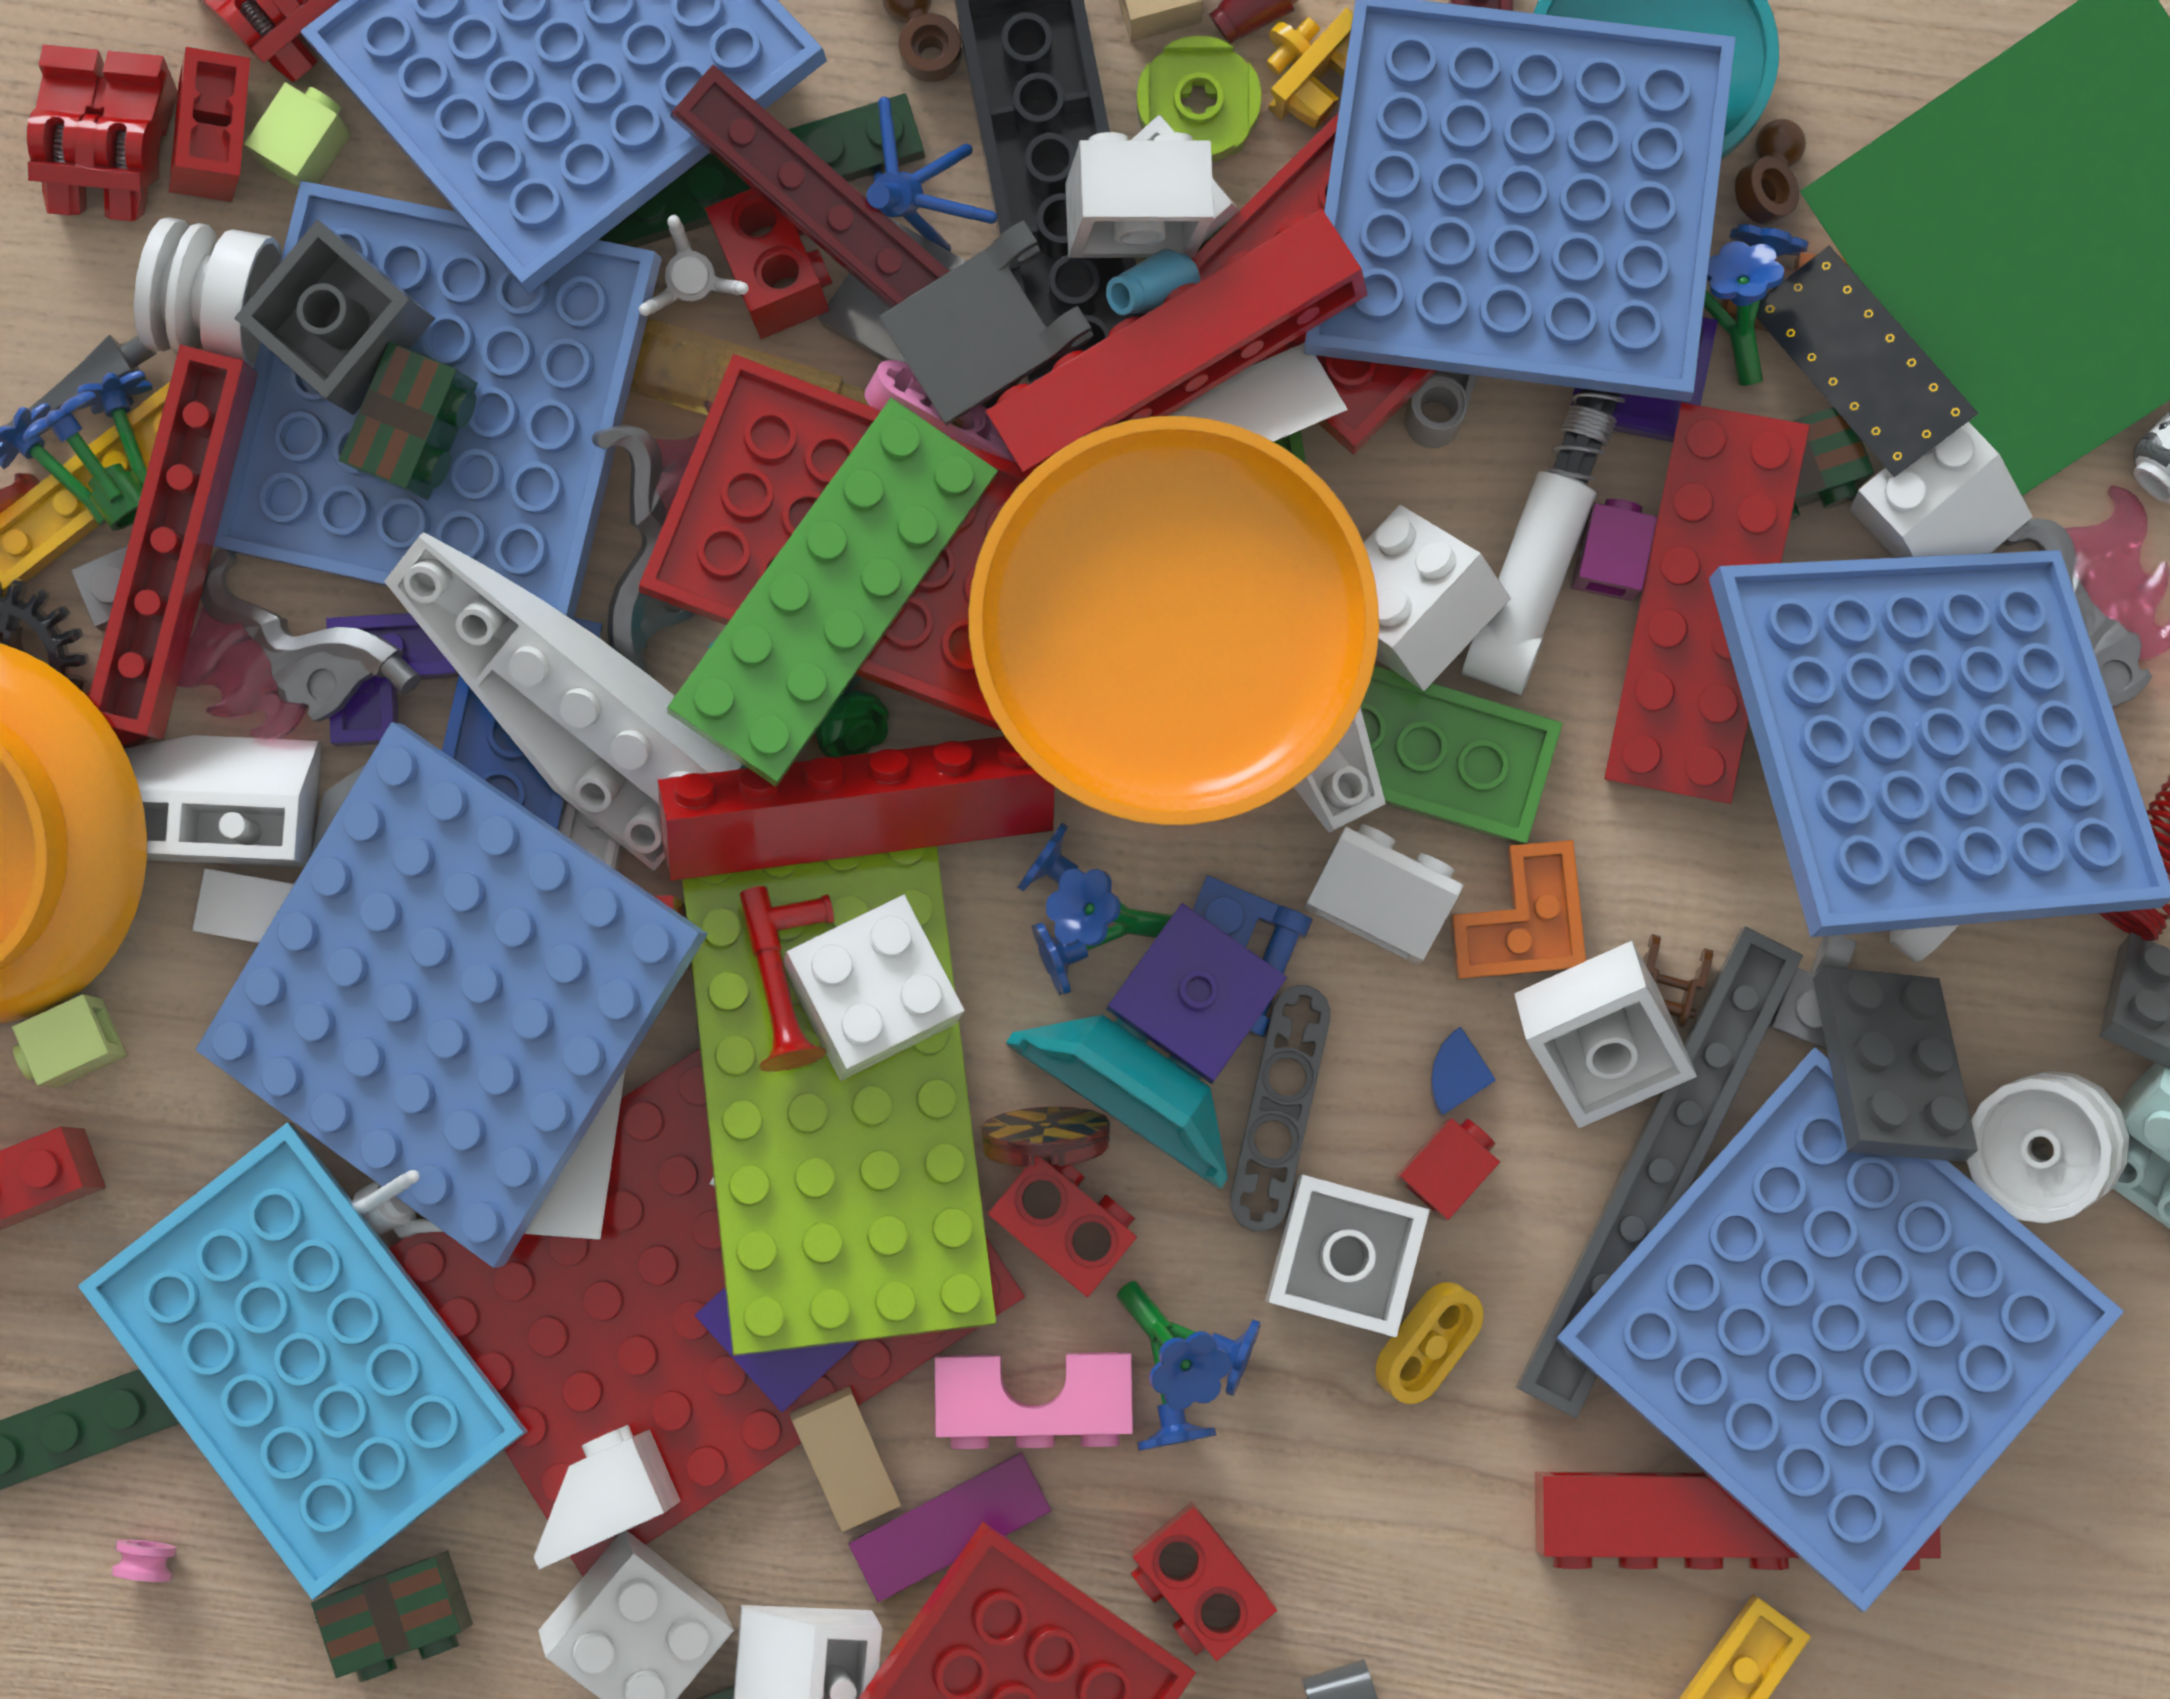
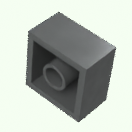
[234,219,436,415]

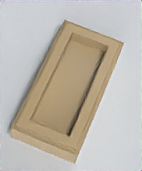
[790,1386,901,1533]

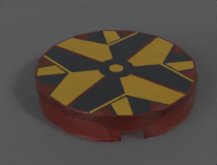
[981,1106,1111,1167]

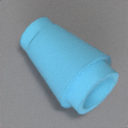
[1106,249,1200,315]

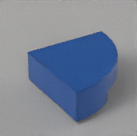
[1431,1027,1496,1116]

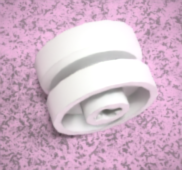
[1967,1070,2129,1224]

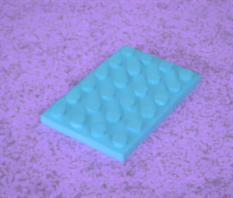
[78,1122,528,1600]

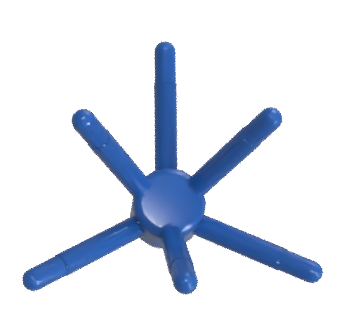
[867,96,998,251]

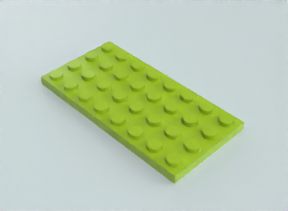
[681,846,996,1357]

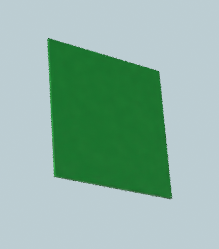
[1799,0,2170,495]

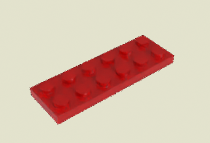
[1604,403,1810,804]

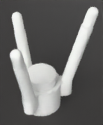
[639,215,749,316]
[352,1170,443,1239]

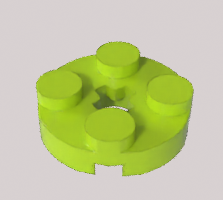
[1136,35,1261,162]

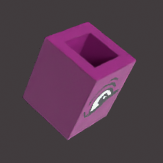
[1571,499,1657,602]

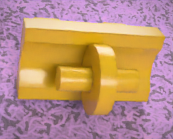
[1265,7,1353,130]

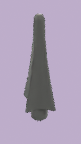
[6,334,157,427]

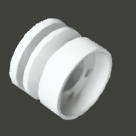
[134,217,282,368]

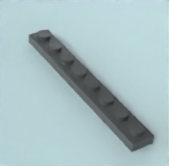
[1515,926,1803,1419]

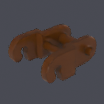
[1643,934,1713,1028]

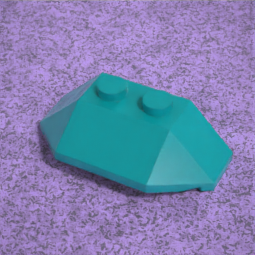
[1006,1015,1228,1189]

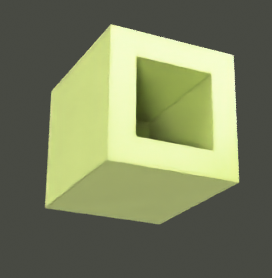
[244,82,352,188]
[12,994,127,1088]

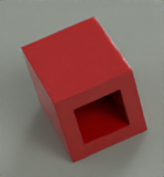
[1394,1118,1500,1220]

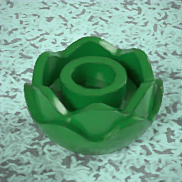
[816,691,889,758]

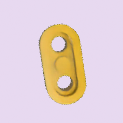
[1375,1282,1484,1404]

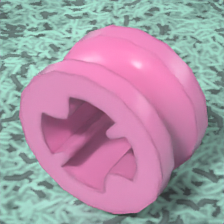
[111,1539,177,1582]

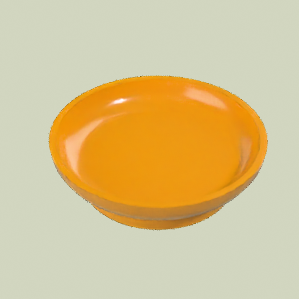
[969,416,1379,825]
[0,643,147,1024]

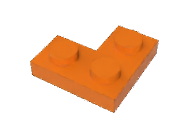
[1450,840,1586,980]

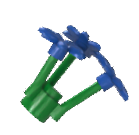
[0,370,153,531]

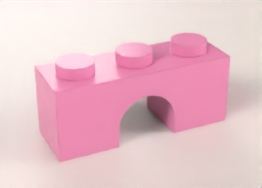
[935,1352,1133,1449]

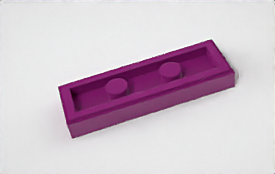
[848,1452,1052,1603]

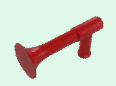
[739,886,834,1072]

